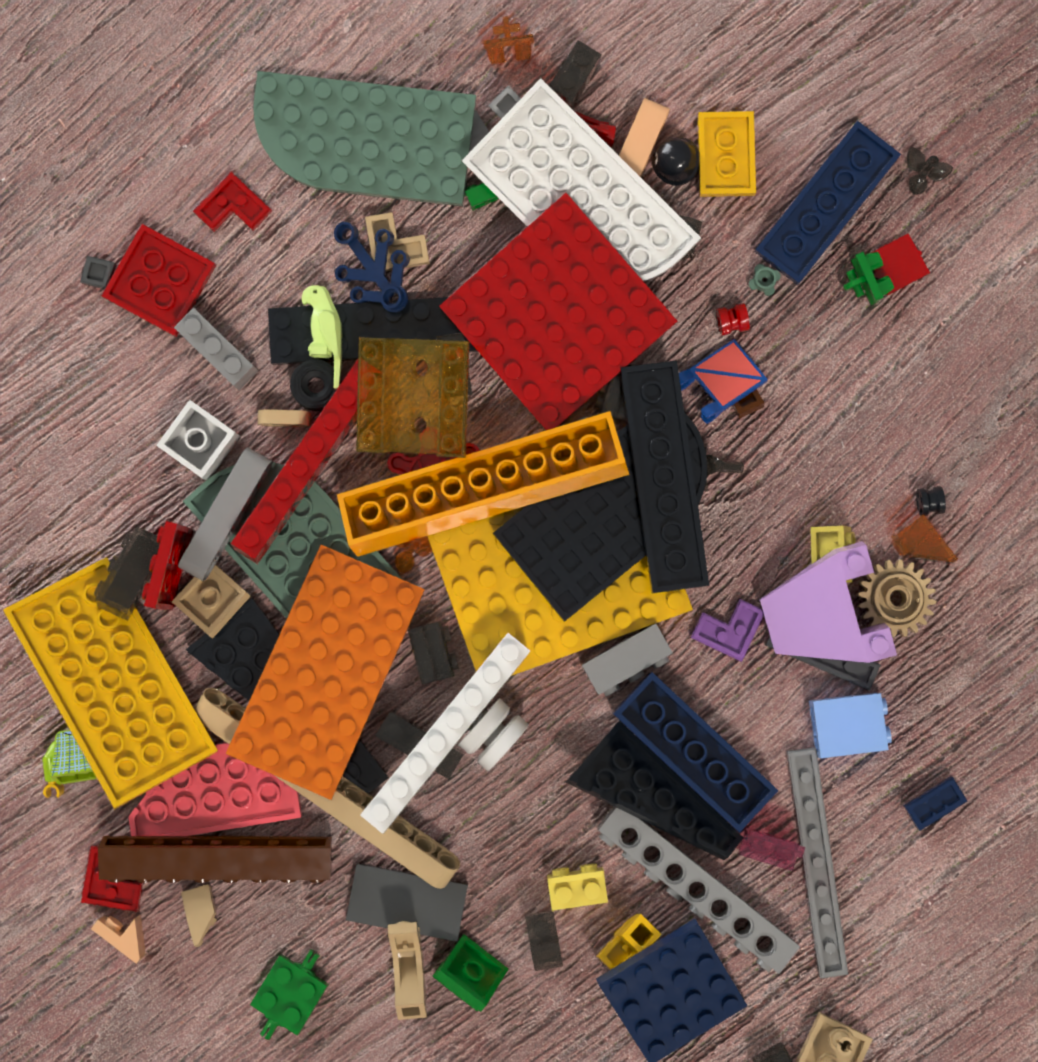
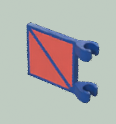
[679,339,768,424]

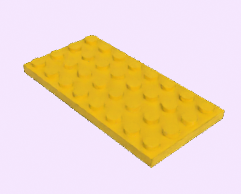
[3,557,218,810]

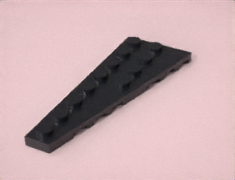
[186,598,389,794]

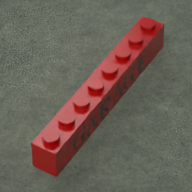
[231,358,383,565]

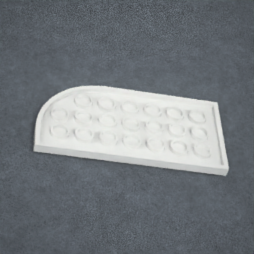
[462,78,701,282]

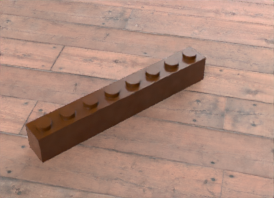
[98,836,332,883]

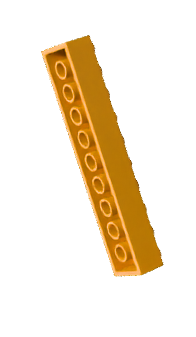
[337,411,629,557]

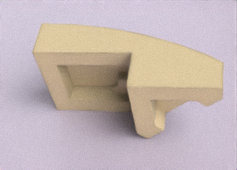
[181,884,217,947]

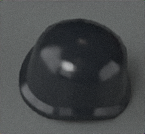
[652,138,700,186]

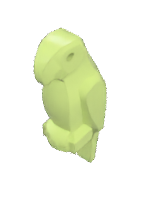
[302,285,342,390]

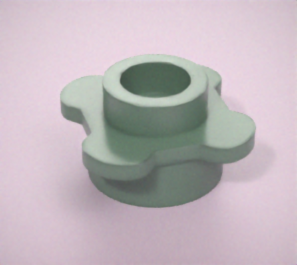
[749,264,781,296]

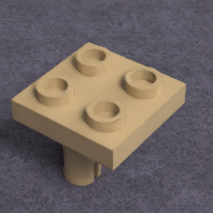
[796,1012,873,1062]

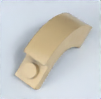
[388,921,427,1020]

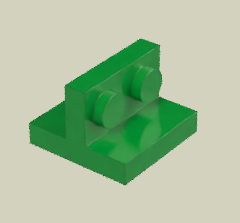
[432,934,508,1012]

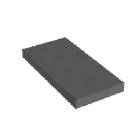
[346,863,468,941]

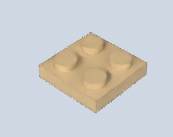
[172,565,251,638]

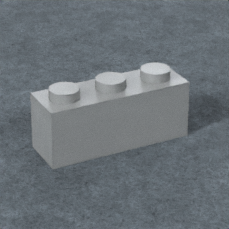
[174,307,258,390]
[581,623,673,697]

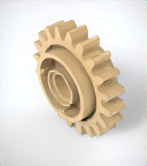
[856,560,936,637]

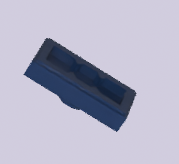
[903,776,968,831]

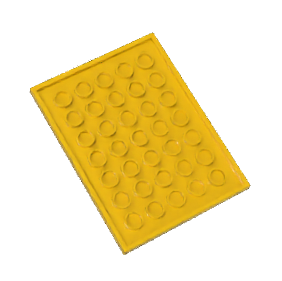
[427,506,693,676]

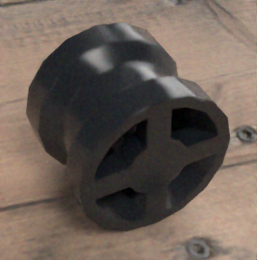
[916,486,946,516]

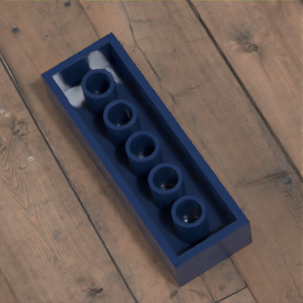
[612,672,779,833]

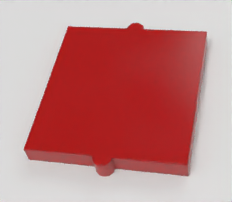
[871,233,930,296]

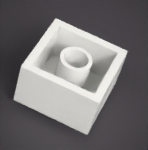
[156,400,241,480]

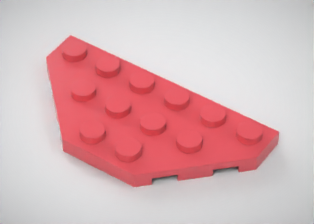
[128,743,302,836]

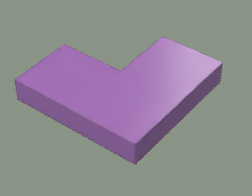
[690,599,764,662]

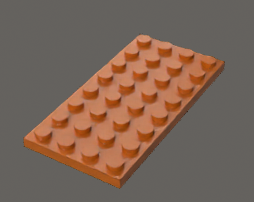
[225,545,425,800]

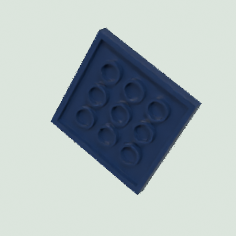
[596,918,747,1062]

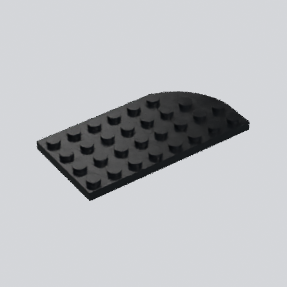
[493,412,707,622]

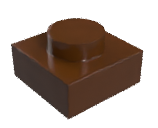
[732,389,764,419]

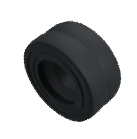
[290,359,342,411]

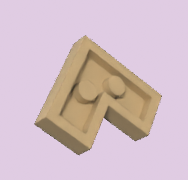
[365,212,430,272]

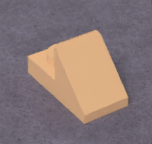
[91,915,146,964]

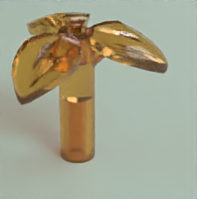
[395,537,433,574]

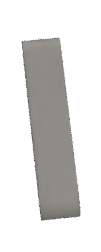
[178,447,273,581]

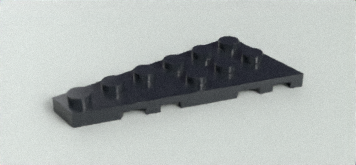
[565,721,744,860]

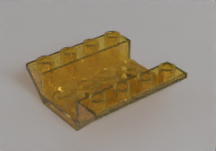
[356,337,469,458]

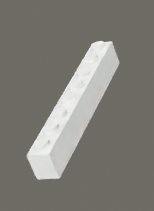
[360,633,530,834]

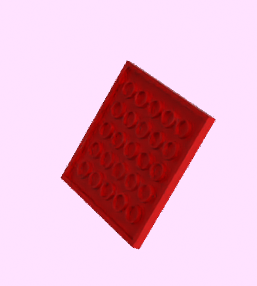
[439,193,678,430]

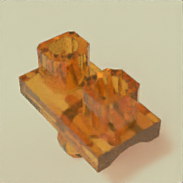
[483,16,534,64]

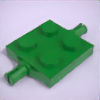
[250,949,329,1040]

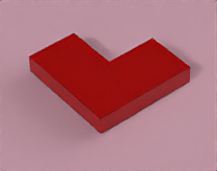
[193,172,272,232]
[81,845,144,912]

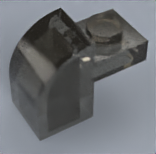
[525,910,563,971]

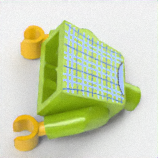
[42,730,97,798]

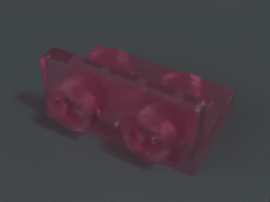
[738,827,805,871]

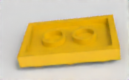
[697,111,756,197]

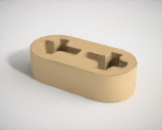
[258,410,311,427]

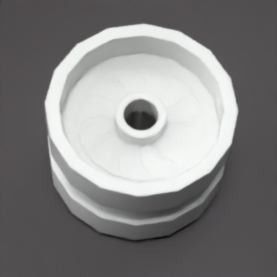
[458,698,529,771]

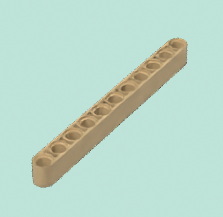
[194,688,460,889]

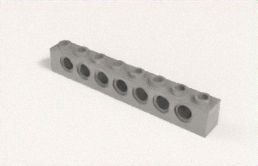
[597,806,800,974]

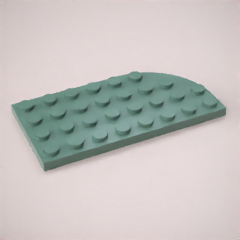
[253,71,477,206]
[183,462,403,619]

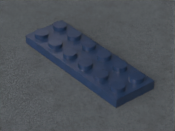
[754,120,901,286]

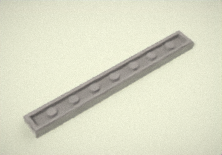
[787,747,848,979]

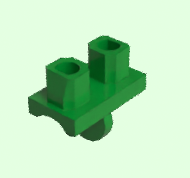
[843,252,894,306]

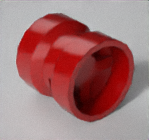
[716,303,750,336]

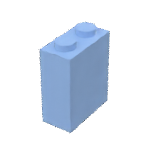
[809,692,892,758]

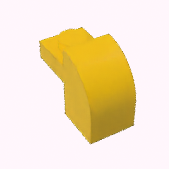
[596,914,662,970]

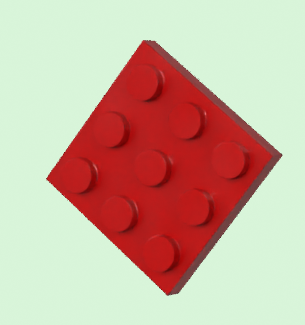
[101,224,216,337]
[142,521,194,610]

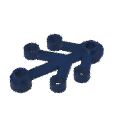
[334,222,410,312]

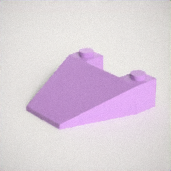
[760,541,897,663]

